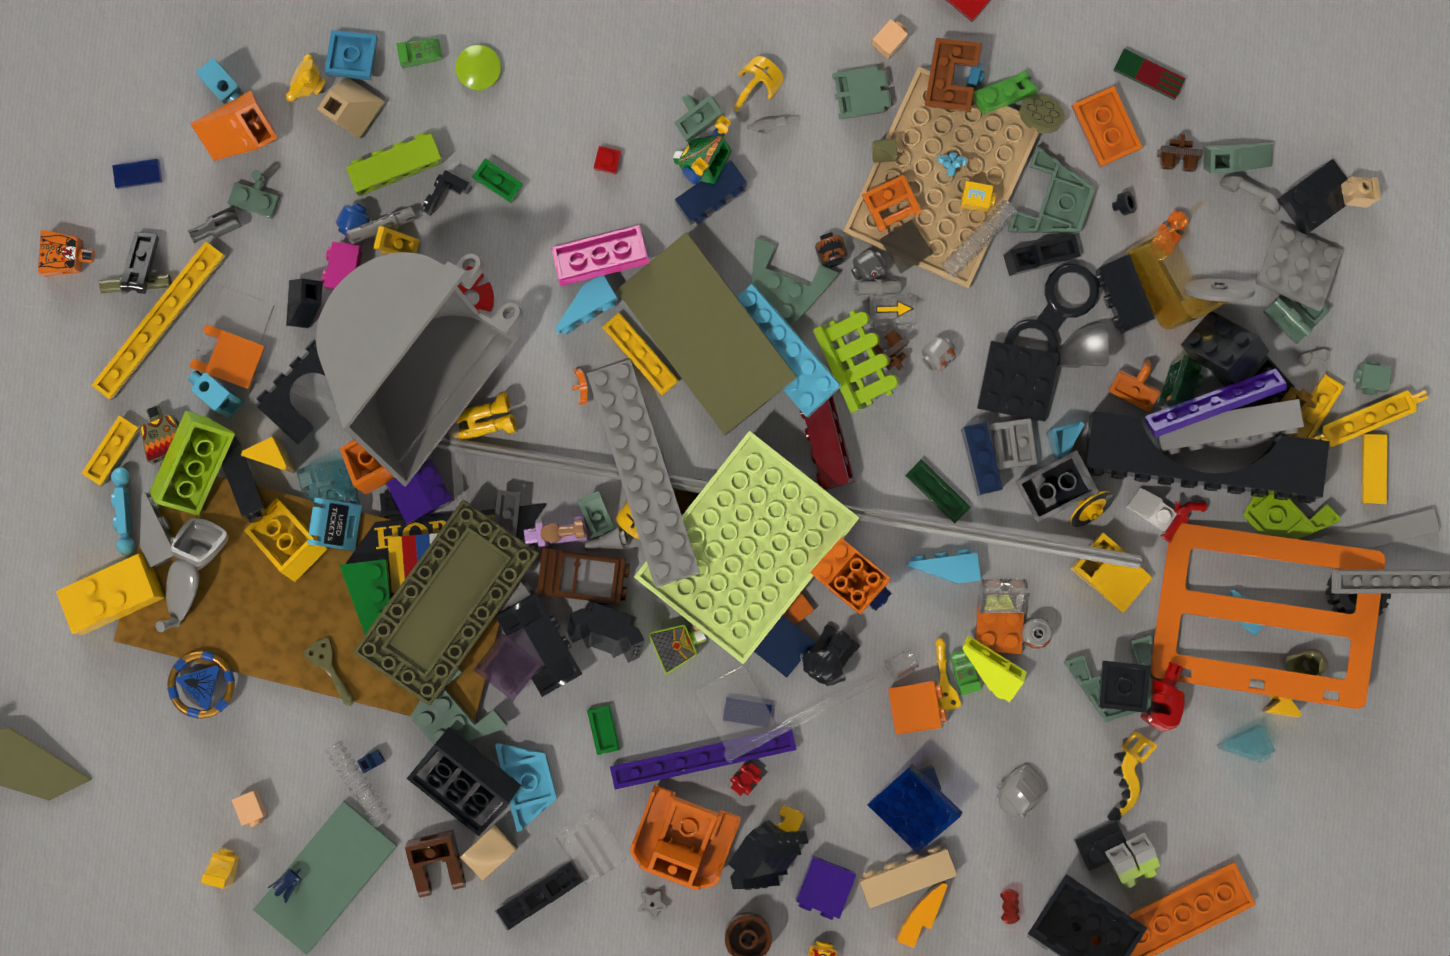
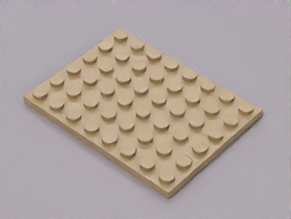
[843,66,1039,289]

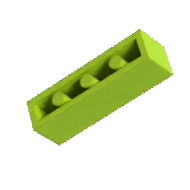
[346,133,444,197]

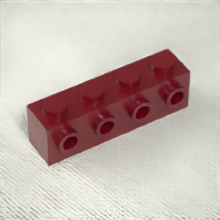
[799,395,855,490]

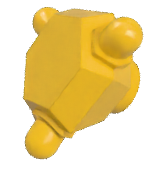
[286,54,325,102]

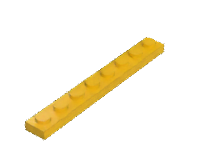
[91,241,225,400]

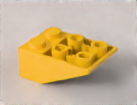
[1070,533,1152,613]

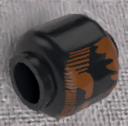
[815,232,848,268]

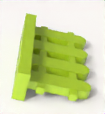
[813,310,899,413]

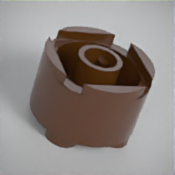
[725,912,772,956]

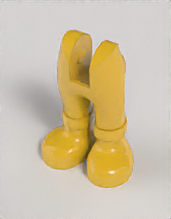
[451,391,517,440]

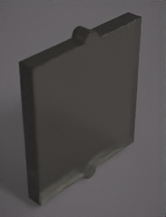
[880,220,933,274]

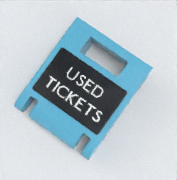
[308,498,362,551]

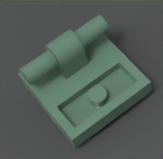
[1263,295,1330,344]

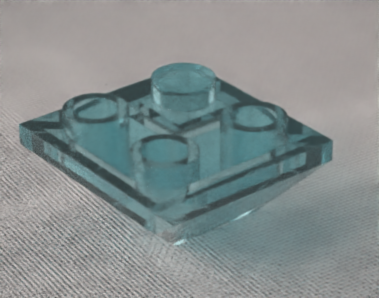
[296,459,360,508]

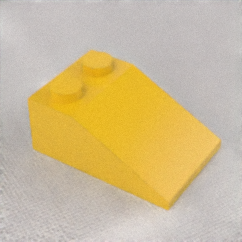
[244,498,327,582]

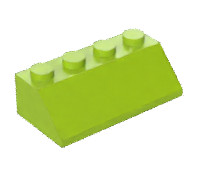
[150,411,235,516]

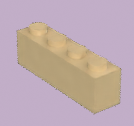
[858,845,957,908]

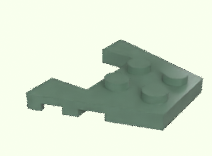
[1008,146,1095,233]
[752,238,838,327]
[1063,635,1152,722]
[410,666,508,745]

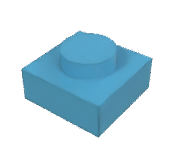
[966,63,985,90]

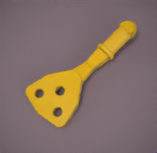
[935,638,961,711]

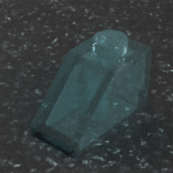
[1217,725,1276,763]

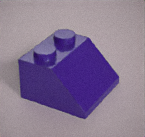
[386,459,452,525]

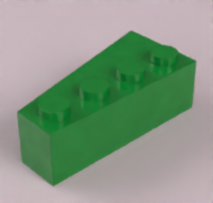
[339,559,393,635]

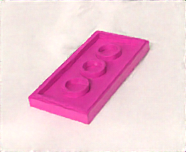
[551,225,650,286]

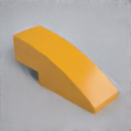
[895,881,948,948]

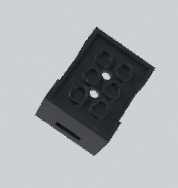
[1027,874,1147,956]

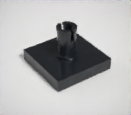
[1098,660,1151,713]

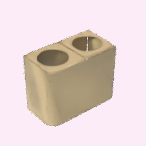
[460,823,517,881]

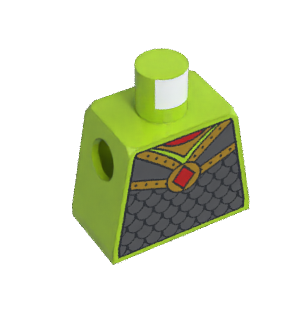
[648,625,707,674]

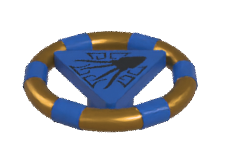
[167,651,235,719]

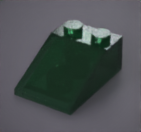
[1157,354,1203,408]

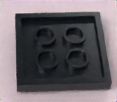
[977,341,1059,422]

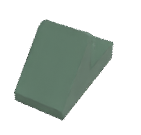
[577,491,615,537]

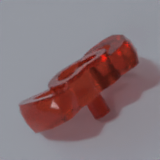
[1000,888,1020,925]

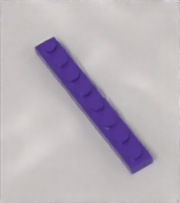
[610,727,797,790]

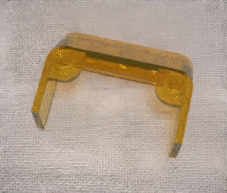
[1124,218,1229,329]

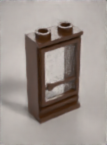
[536,548,630,605]

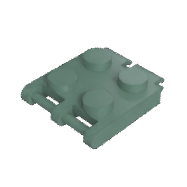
[832,67,892,119]

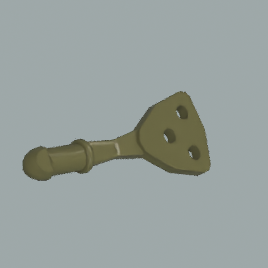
[303,638,354,706]

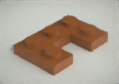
[925,38,982,112]

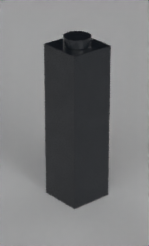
[222,434,268,523]

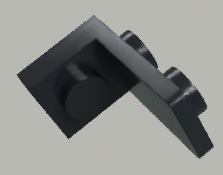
[423,170,472,216]

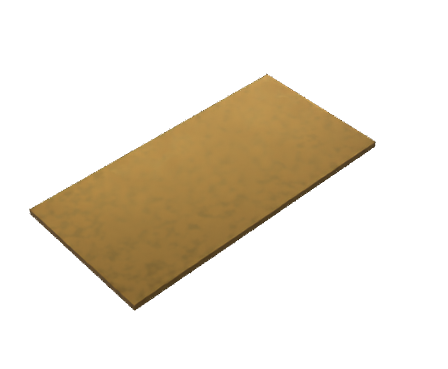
[114,462,504,721]

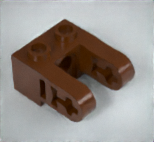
[405,830,466,898]

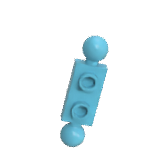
[111,468,135,555]

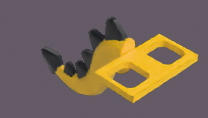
[1107,730,1158,821]

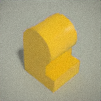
[777,804,804,832]

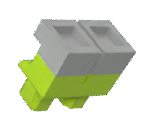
[1105,832,1160,888]

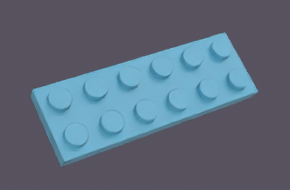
[737,284,842,417]

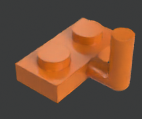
[1108,358,1161,412]

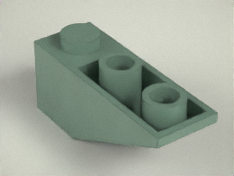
[1203,143,1273,174]

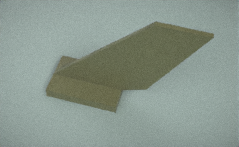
[0,727,92,801]

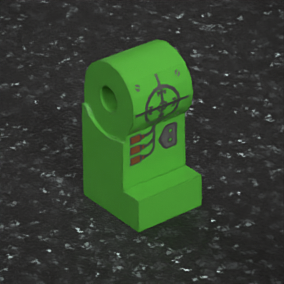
[396,39,442,69]
[950,650,982,695]

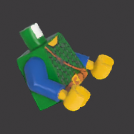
[673,115,732,184]

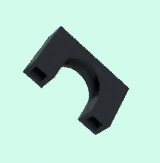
[256,339,325,445]

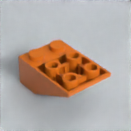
[190,91,278,161]
[810,538,891,615]

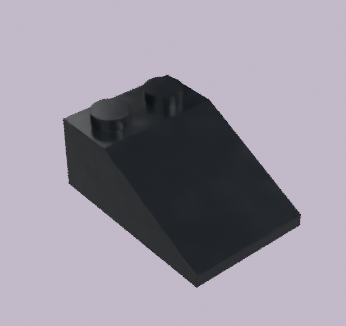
[1277,159,1348,235]
[1015,450,1099,523]

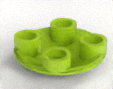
[455,45,502,91]

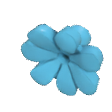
[937,152,968,176]

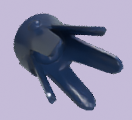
[268,868,302,903]

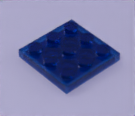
[867,763,963,853]

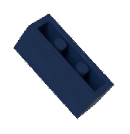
[675,160,747,225]
[961,422,1003,496]

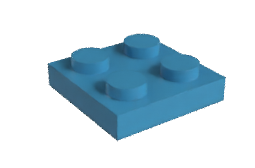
[324,30,378,80]

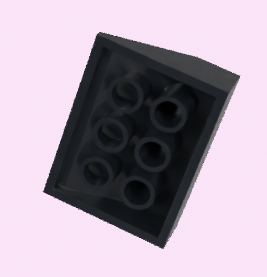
[406,727,522,836]

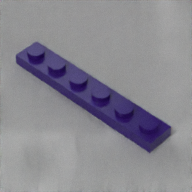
[1145,368,1287,438]

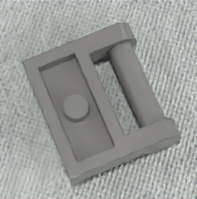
[989,419,1037,470]

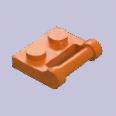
[862,174,921,232]

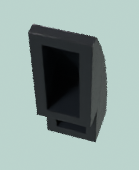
[1003,234,1081,276]

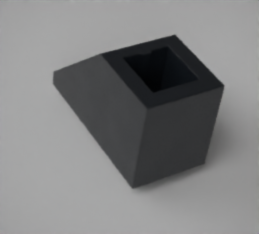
[286,278,323,328]

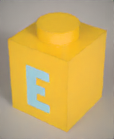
[960,181,996,212]

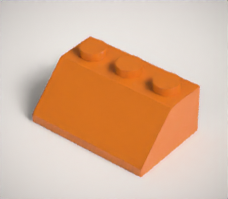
[339,440,395,495]

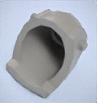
[996,764,1048,818]

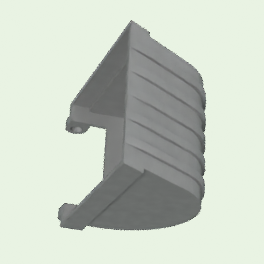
[316,252,523,487]

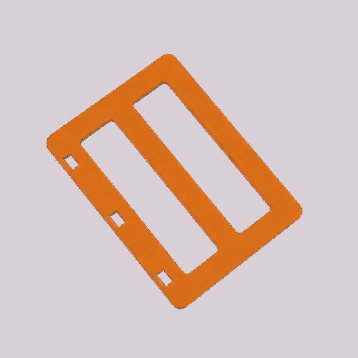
[1151,523,1386,709]

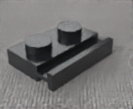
[1074,820,1130,871]

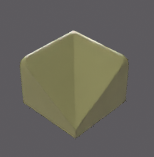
[872,139,897,163]

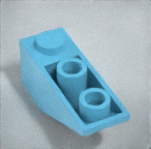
[555,275,618,335]
[907,549,981,584]

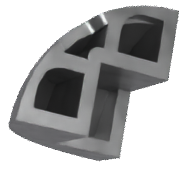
[1057,324,1109,368]

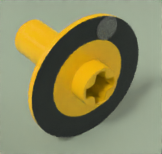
[1070,491,1114,527]

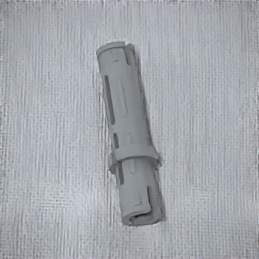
[346,207,416,244]

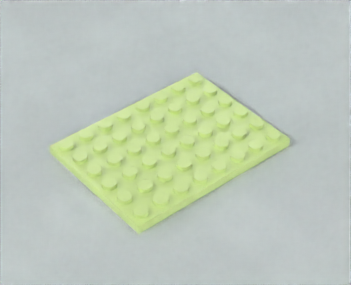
[634,431,860,664]

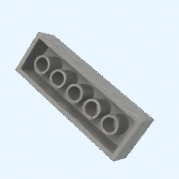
[1157,399,1304,455]

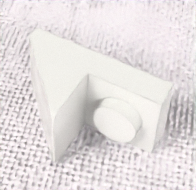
[1127,488,1177,532]

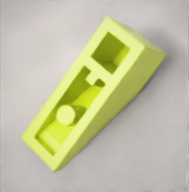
[962,635,1027,703]

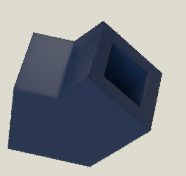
[357,749,386,773]

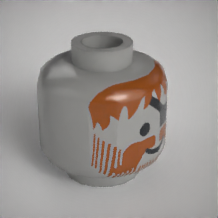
[921,337,956,371]
[1021,619,1052,649]

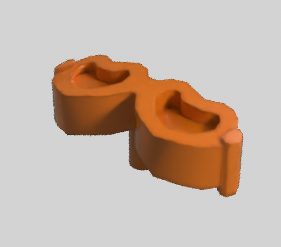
[572,369,588,405]

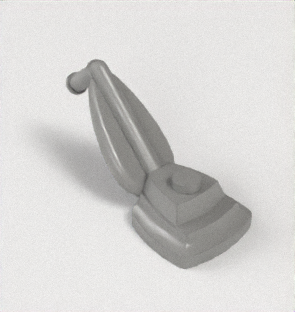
[156,518,229,632]

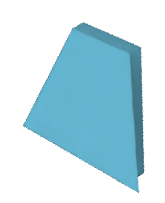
[1046,421,1085,460]

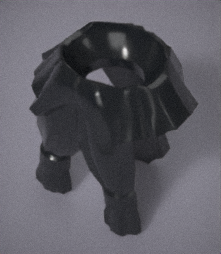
[801,625,860,686]

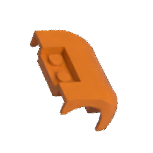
[630,784,742,890]

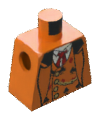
[38,230,95,277]

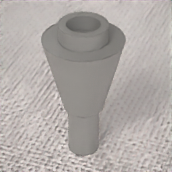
[585,527,628,550]
[496,580,533,615]

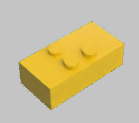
[56,554,165,635]

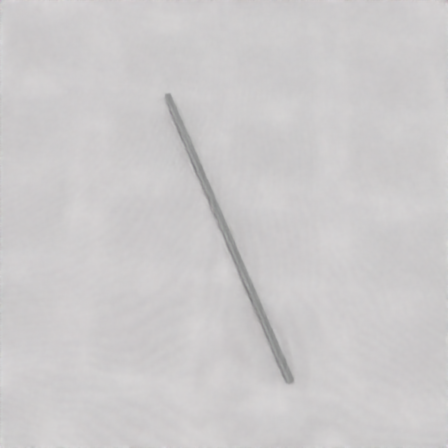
[436,436,1142,568]

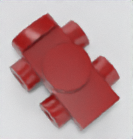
[730,762,762,796]

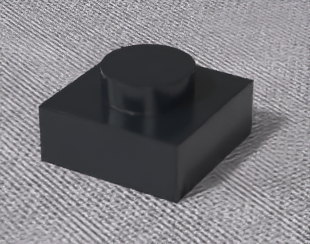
[379,492,402,517]

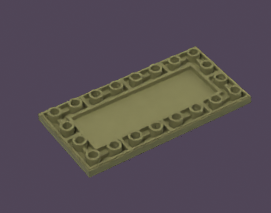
[616,232,798,435]
[353,499,539,706]

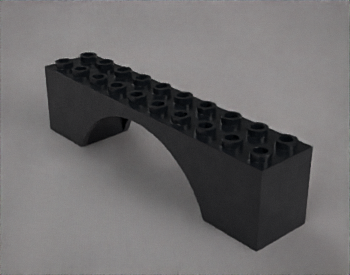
[1084,411,1330,504]

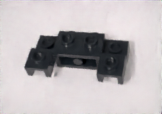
[495,593,582,697]

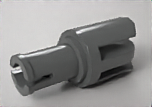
[188,206,242,244]

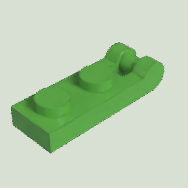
[973,71,1039,115]

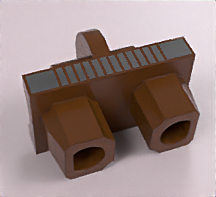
[1157,133,1203,172]
[873,330,909,371]

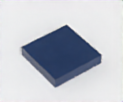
[754,615,816,678]

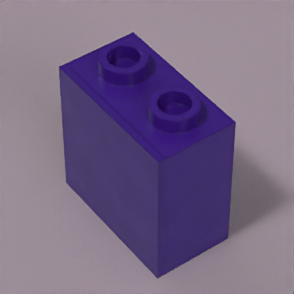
[795,855,856,920]

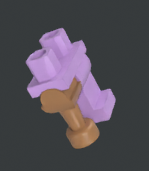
[524,516,588,547]

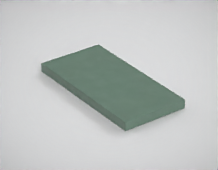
[253,801,397,955]

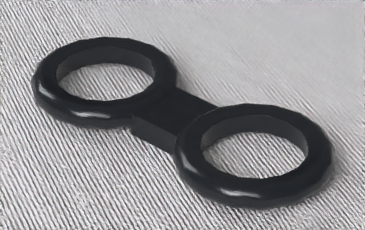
[1004,264,1099,353]

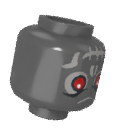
[851,250,887,281]

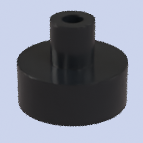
[1112,191,1136,216]

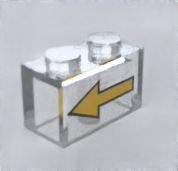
[869,295,917,330]

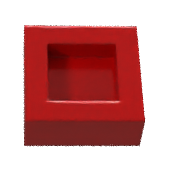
[593,146,621,175]

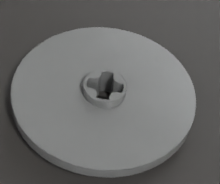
[1184,278,1255,301]

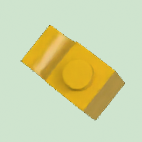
[201,848,240,889]

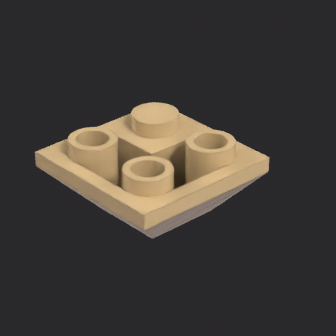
[317,78,385,140]

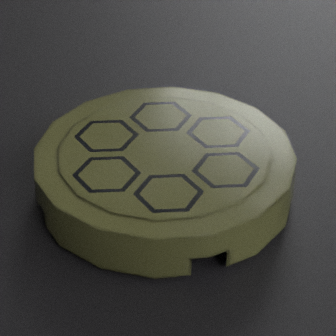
[1019,94,1065,133]

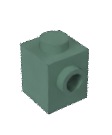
[1353,361,1392,395]

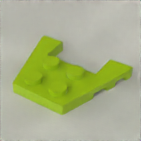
[1242,494,1342,539]

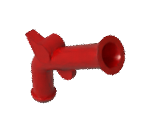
[1159,501,1208,543]

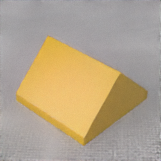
[241,436,295,473]

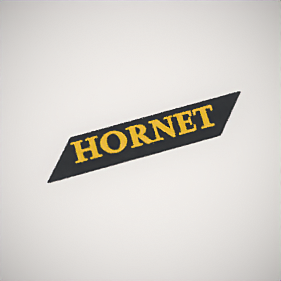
[346,503,546,564]

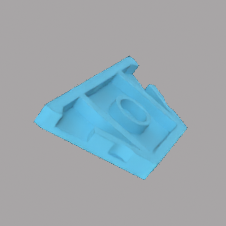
[495,743,557,832]

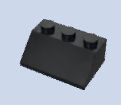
[1095,254,1155,334]

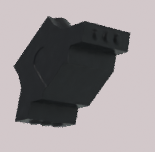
[567,602,644,663]
[728,820,809,890]

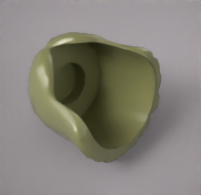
[1284,649,1329,677]

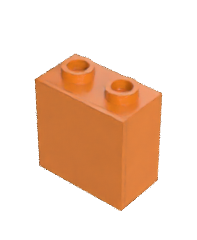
[888,680,947,735]

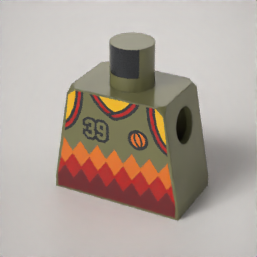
[140,406,180,464]

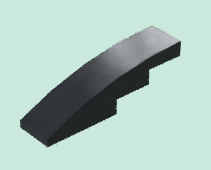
[495,858,589,931]

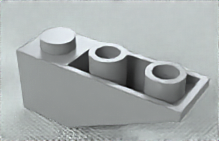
[140,492,176,568]

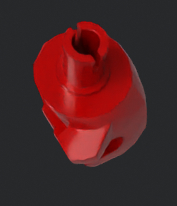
[1140,662,1185,731]

